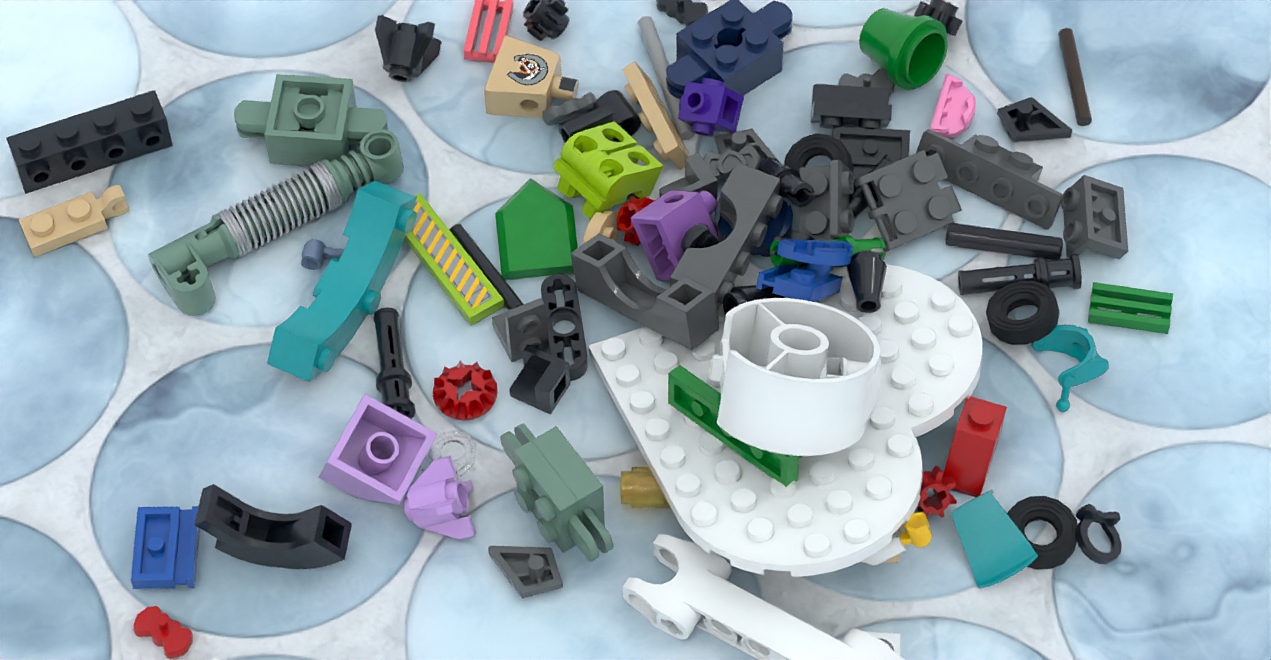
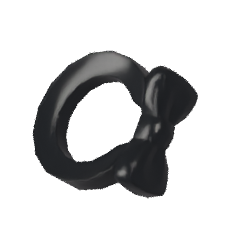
[1075,504,1122,564]

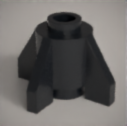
[375,15,442,82]

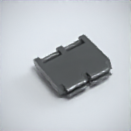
[854,150,962,252]

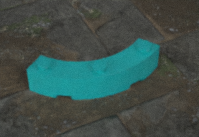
[267,181,417,382]

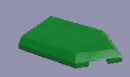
[495,178,578,280]

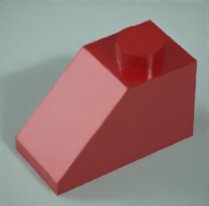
[942,396,1007,497]

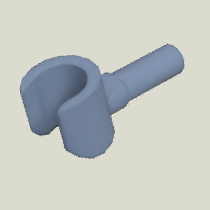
[301,239,344,270]

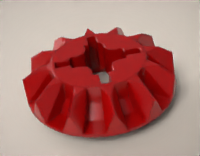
[432,361,498,420]

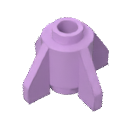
[403,455,476,540]

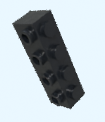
[6,90,173,194]

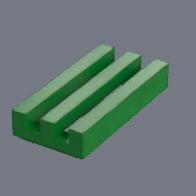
[1088,282,1173,334]

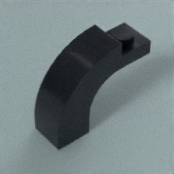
[194,484,352,569]

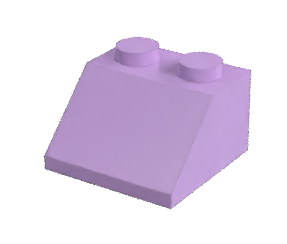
[318,394,437,505]

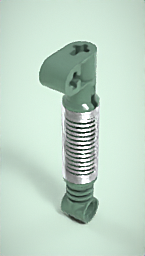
[148,130,404,316]

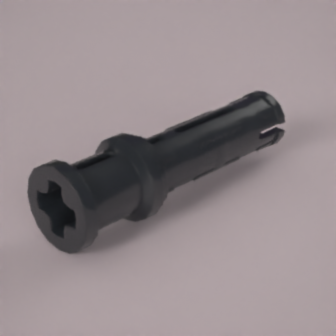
[958,253,1082,295]
[373,307,416,419]

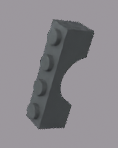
[670,163,784,311]
[571,233,719,351]

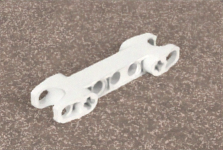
[622,534,905,660]

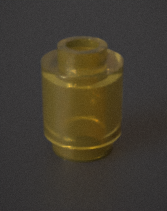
[620,467,671,508]

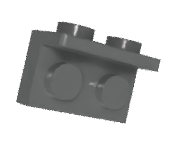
[799,160,854,240]
[1061,175,1128,260]

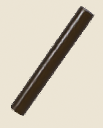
[1058,28,1092,126]

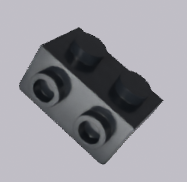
[810,84,892,129]

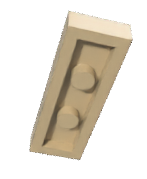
[622,61,690,170]

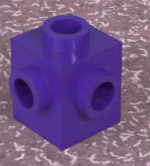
[678,78,744,136]

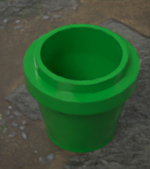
[859,8,948,90]

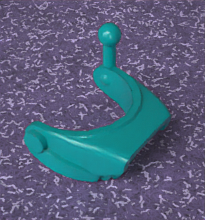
[1031,324,1109,412]

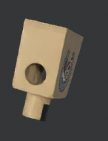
[484,35,579,118]

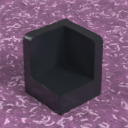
[509,344,570,415]

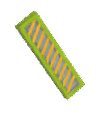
[404,193,504,326]

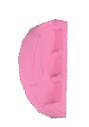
[930,73,976,139]

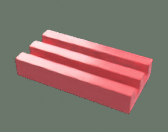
[463,0,514,63]

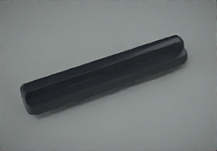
[945,223,1063,260]

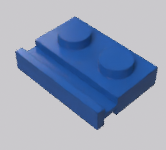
[756,263,843,302]
[131,506,200,589]

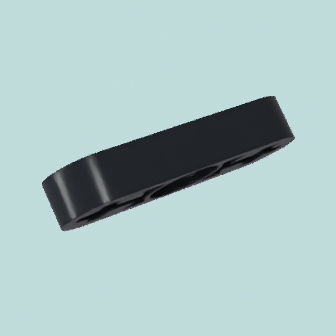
[541,274,588,381]

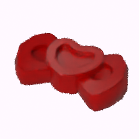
[133,606,193,659]

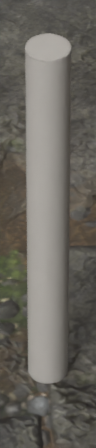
[638,16,695,140]

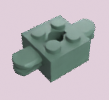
[234,74,388,166]
[500,423,614,562]

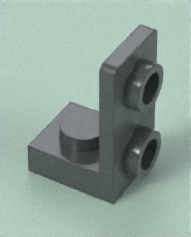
[492,298,548,362]

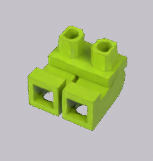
[553,121,664,220]

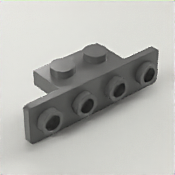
[916,129,1063,229]

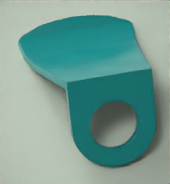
[950,489,1038,588]

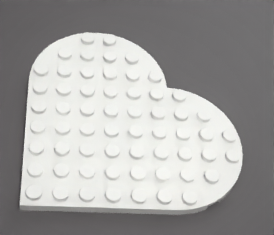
[588,264,983,577]

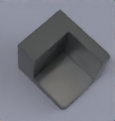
[659,153,718,200]

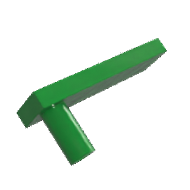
[668,365,803,487]

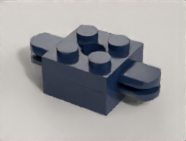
[666,0,793,99]

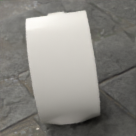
[709,298,881,456]

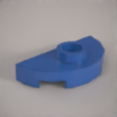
[777,239,853,272]

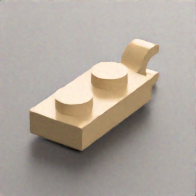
[19,185,130,257]

